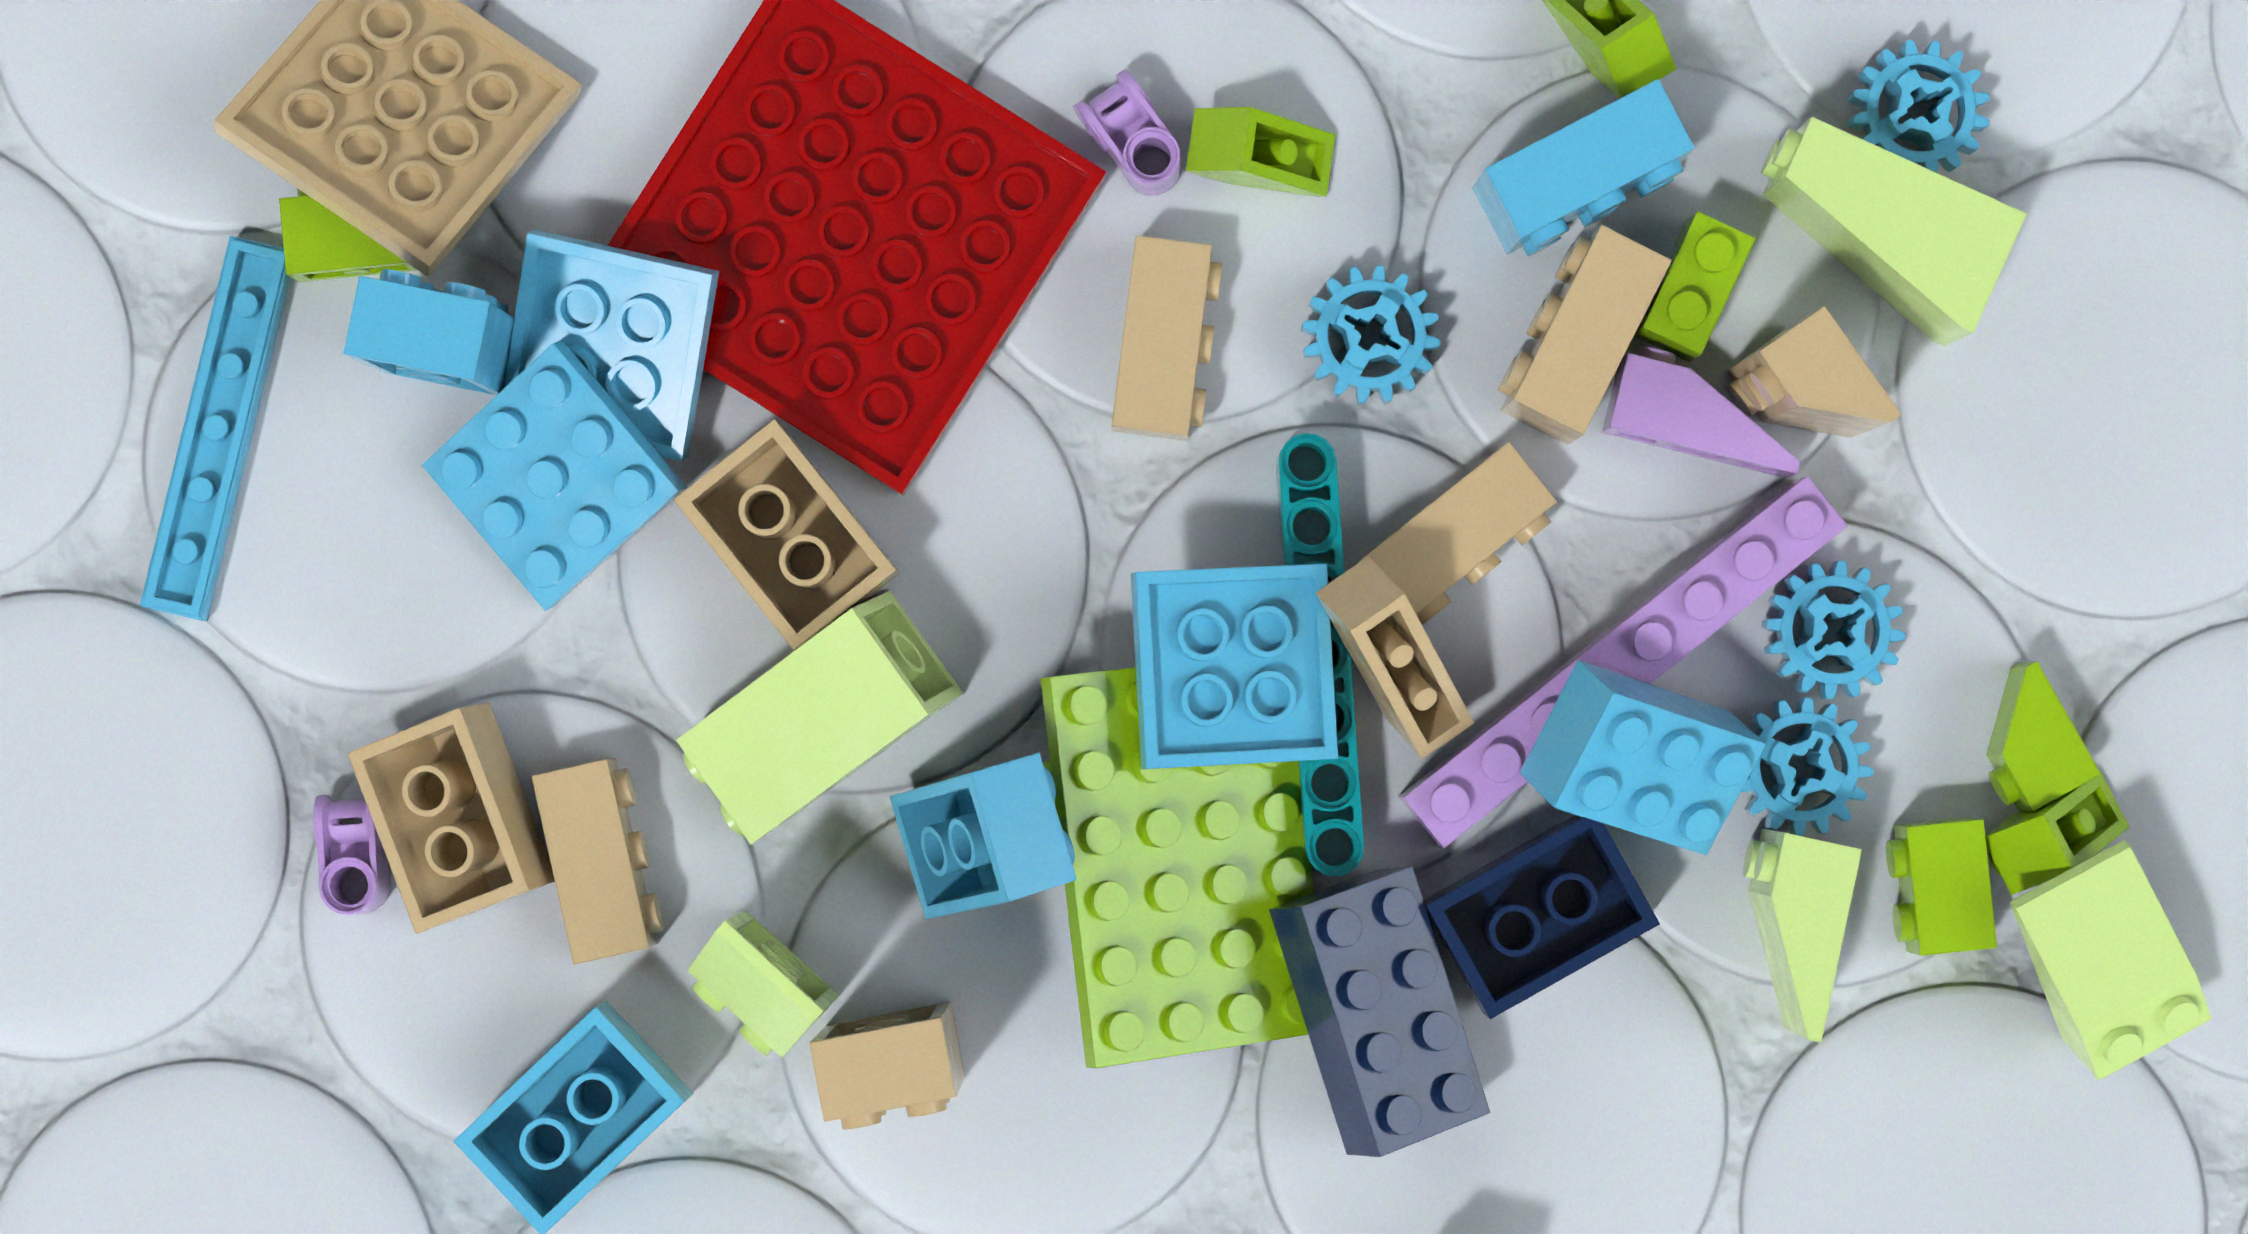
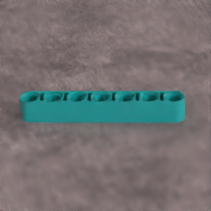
[1276,433,1364,876]

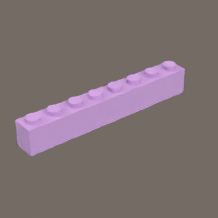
[1398,476,1848,848]

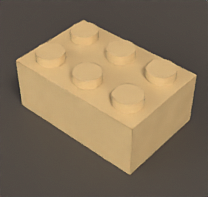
[1497,225,1672,445]
[674,419,901,651]
[809,1002,965,1130]

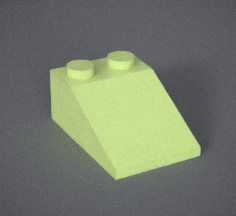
[1743,829,1862,1043]
[2010,840,2212,1081]
[687,910,840,1058]

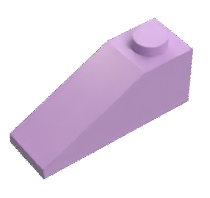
[1601,346,1801,478]

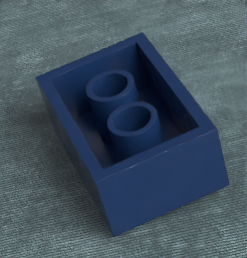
[1423,815,1660,1019]

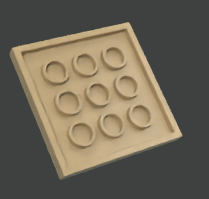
[214,0,581,277]

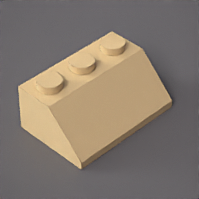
[1726,306,1902,438]
[347,702,555,934]

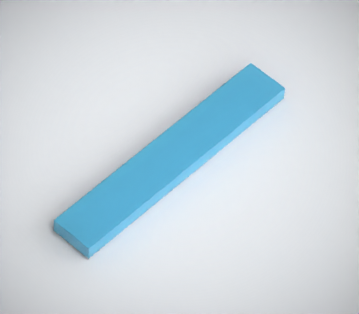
[140,236,291,621]

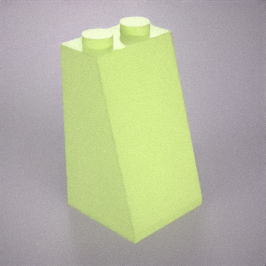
[1761,117,2027,346]
[676,591,964,844]

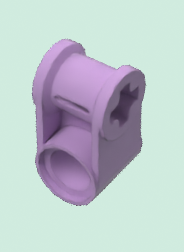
[1072,69,1181,195]
[313,795,390,915]

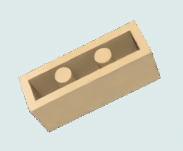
[1112,235,1222,441]
[1354,442,1557,625]
[1316,556,1474,760]
[531,758,664,965]

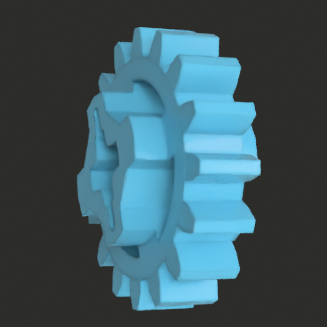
[1847,40,1990,173]
[1301,265,1440,405]
[1761,561,1906,699]
[1741,697,1874,836]

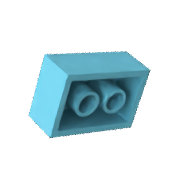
[1472,79,1695,256]
[343,269,514,395]
[1520,660,1766,856]
[889,753,1077,919]
[453,1001,694,1234]

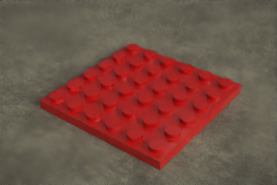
[607,0,1107,496]

